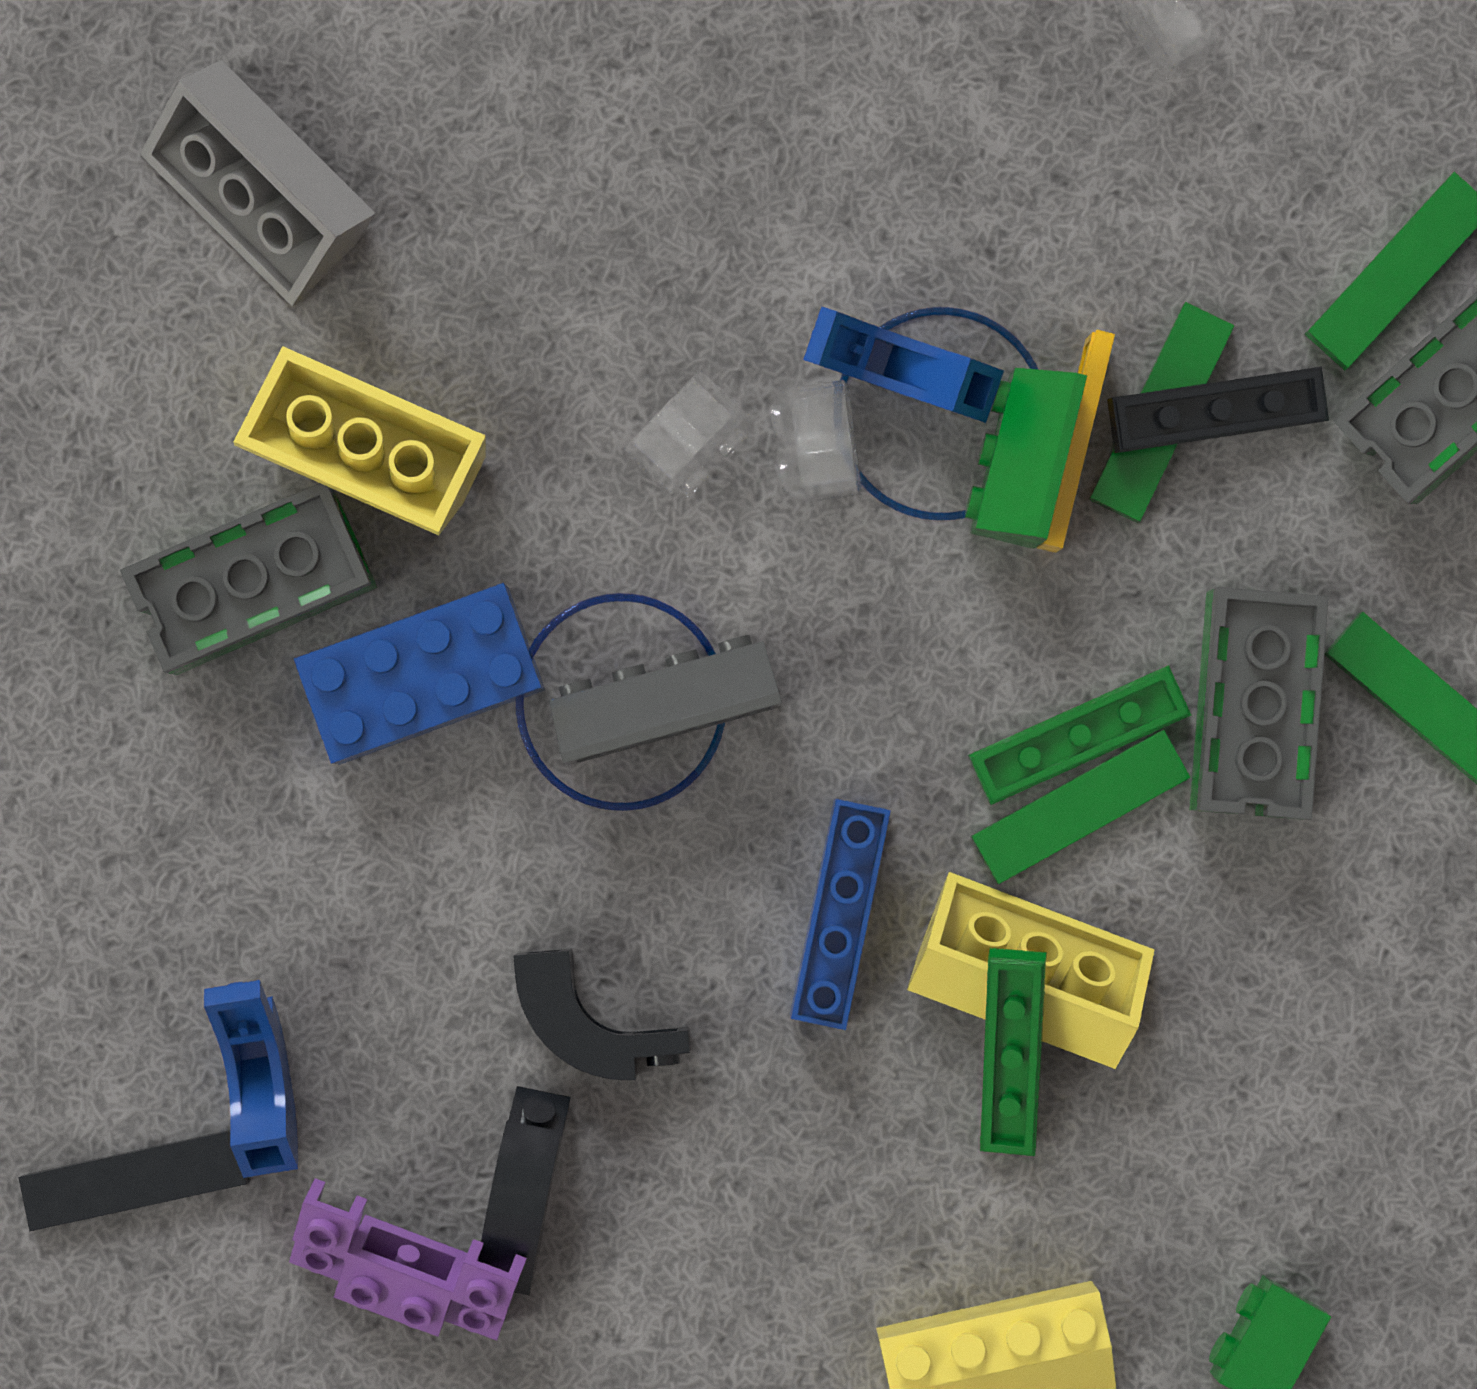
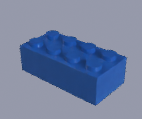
[294,583,545,765]

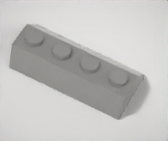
[140,60,376,306]

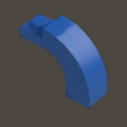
[803,306,1004,423]
[204,980,298,1178]

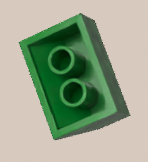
[965,367,1087,549]

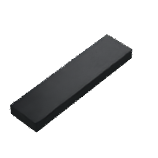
[1107,366,1329,453]
[18,1130,250,1232]

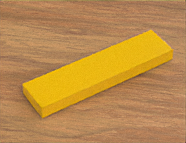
[1037,329,1115,553]

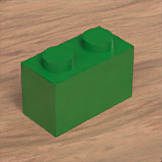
[1209,1275,1331,1389]

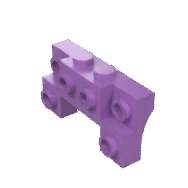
[289,1178,527,1341]

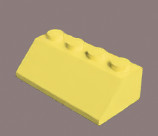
[233,346,486,536]
[907,872,1155,1069]
[876,1281,1116,1389]

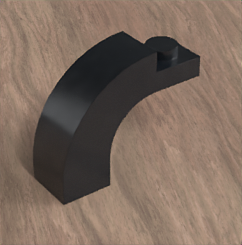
[513,948,691,1081]
[478,1086,571,1296]

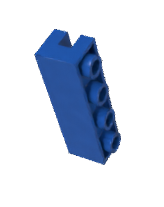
[790,799,891,1030]

